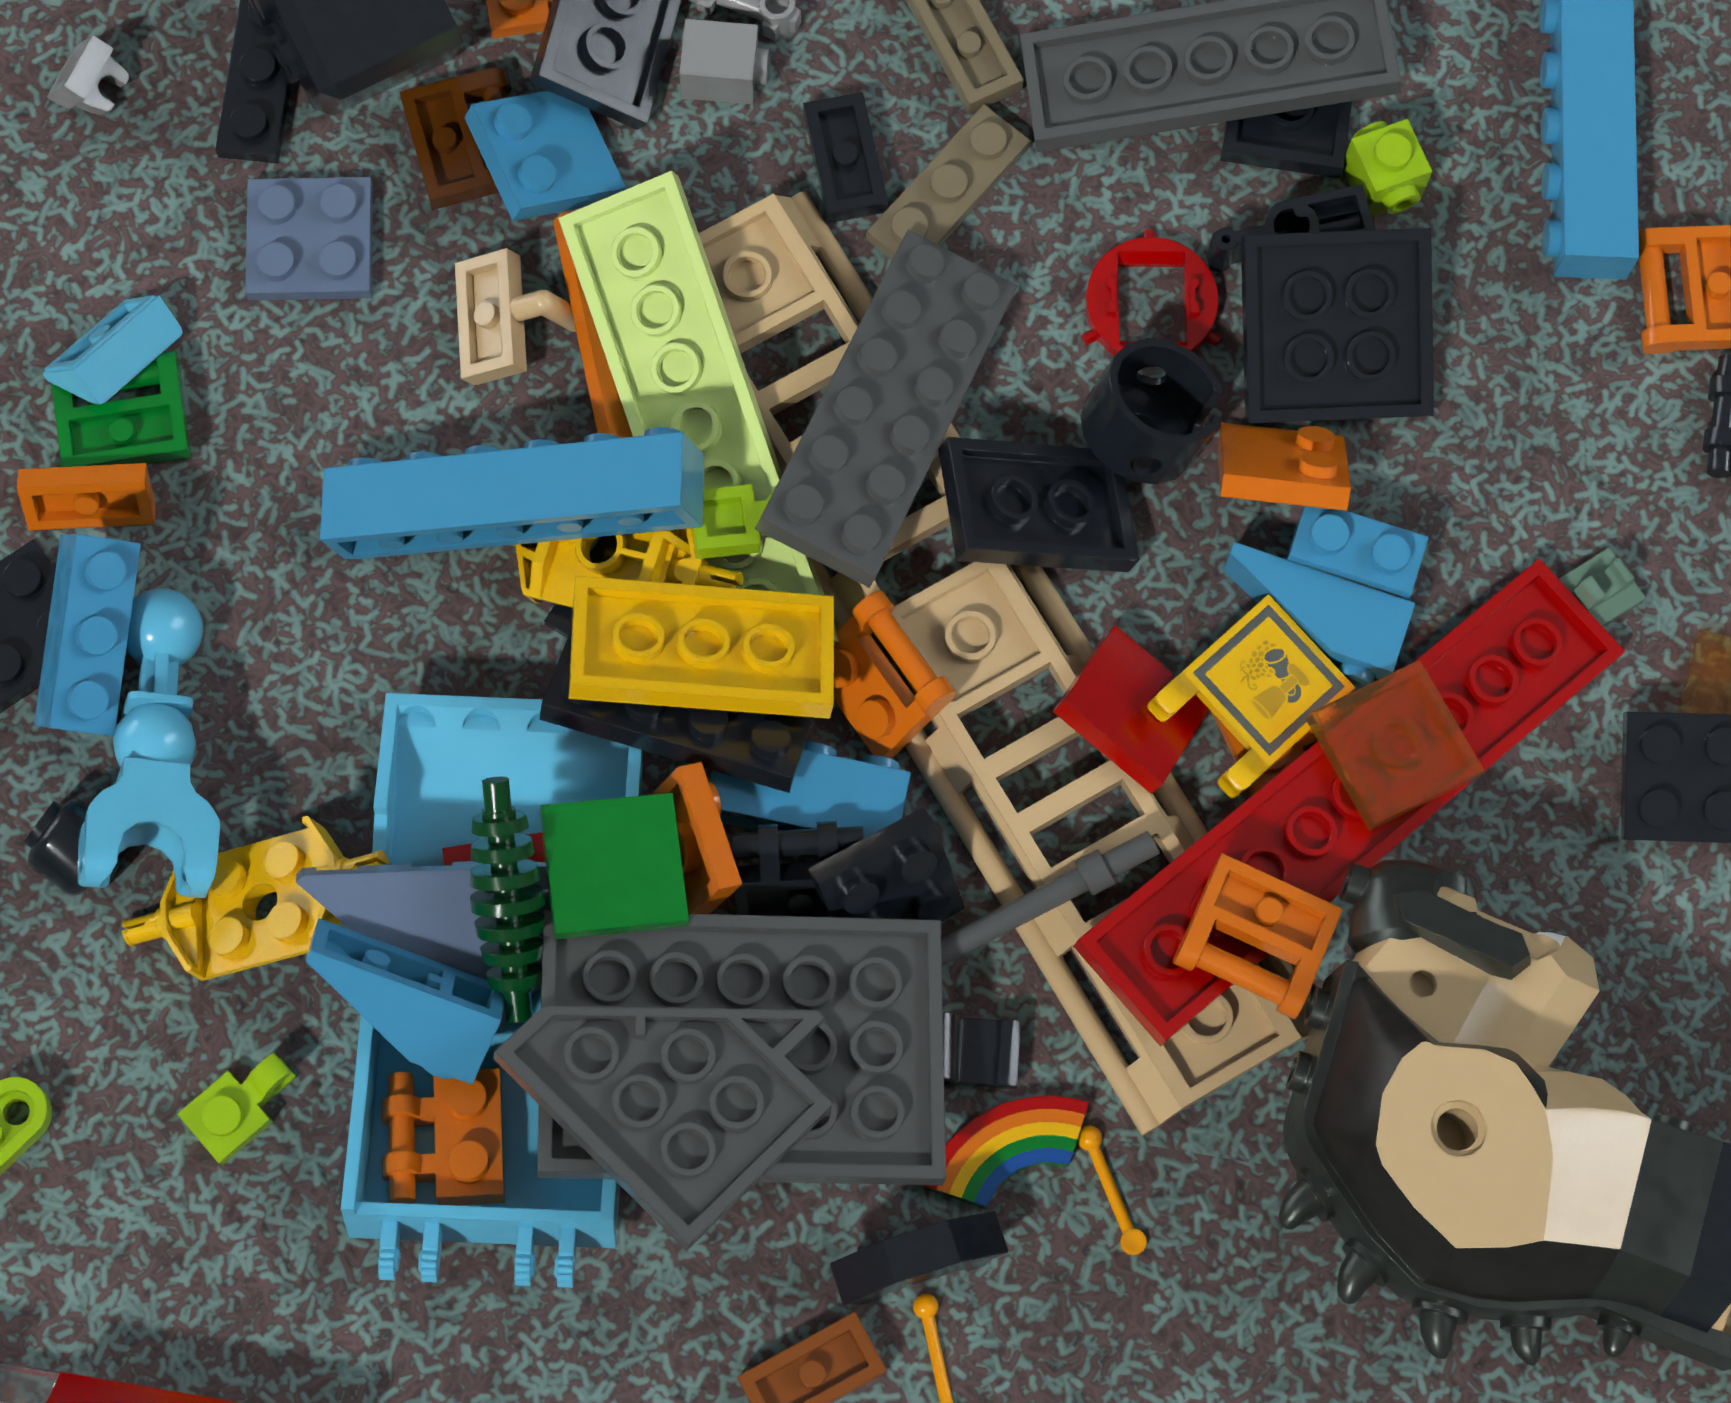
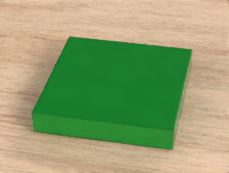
[539,793,689,940]

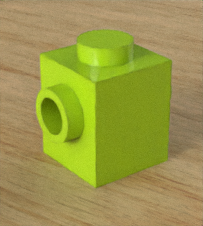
[1343,119,1432,217]

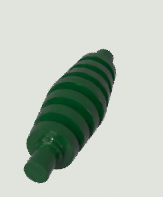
[470,776,545,1023]

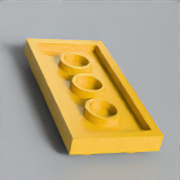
[568,576,834,719]

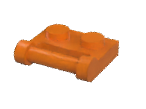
[1638,225,1731,354]
[834,590,956,759]
[1173,853,1343,1019]

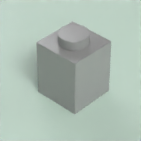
[679,19,769,104]

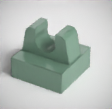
[1559,547,1646,627]

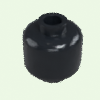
[23,799,126,895]

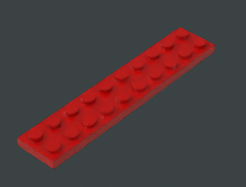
[1073,558,1625,1047]

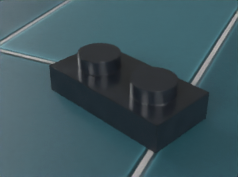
[803,92,888,223]

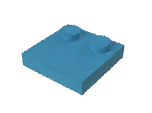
[464,91,626,221]

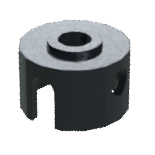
[1080,338,1223,485]

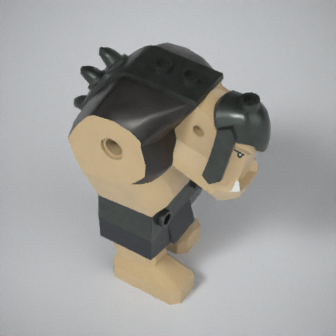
[1279,859,1731,1371]

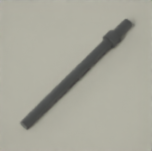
[941,831,1160,966]

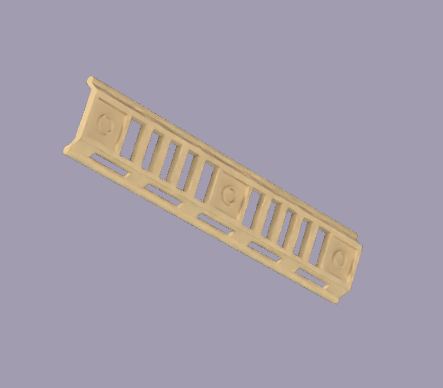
[699,191,1311,1137]

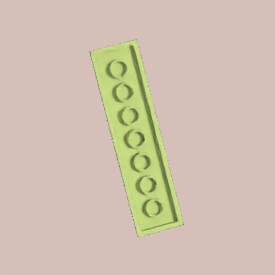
[558,171,839,644]

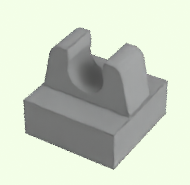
[47,35,129,115]

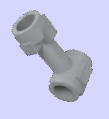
[688,0,801,41]

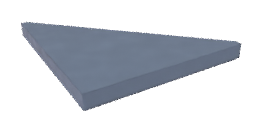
[296,861,551,1030]

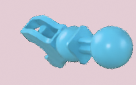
[77,588,220,899]

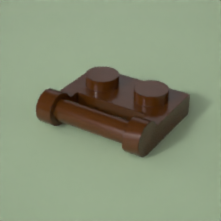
[399,68,512,210]

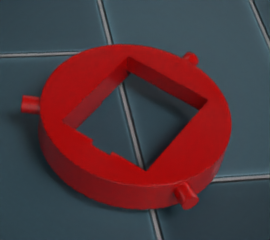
[1081,229,1222,367]

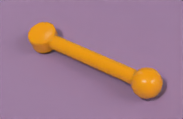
[1077,1125,1147,1256]
[913,1293,953,1403]

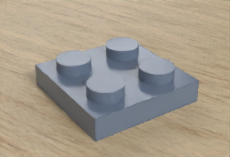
[245,177,373,300]

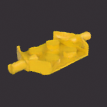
[513,528,743,608]
[122,816,390,981]

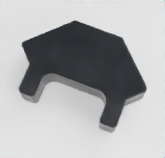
[830,1211,1009,1305]

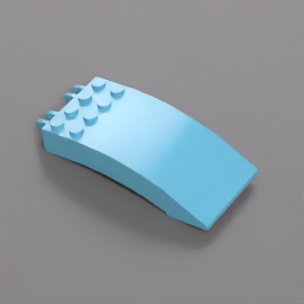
[341,693,643,1288]

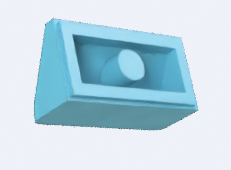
[42,295,182,404]

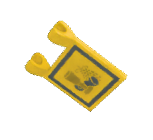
[1147,594,1356,798]

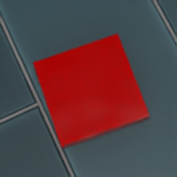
[1052,625,1209,794]

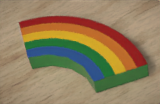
[923,1096,1089,1209]

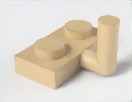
[455,248,576,385]

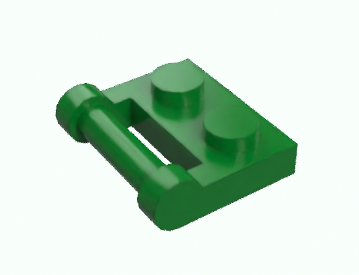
[51,350,192,467]

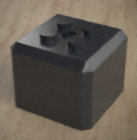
[248,0,463,116]

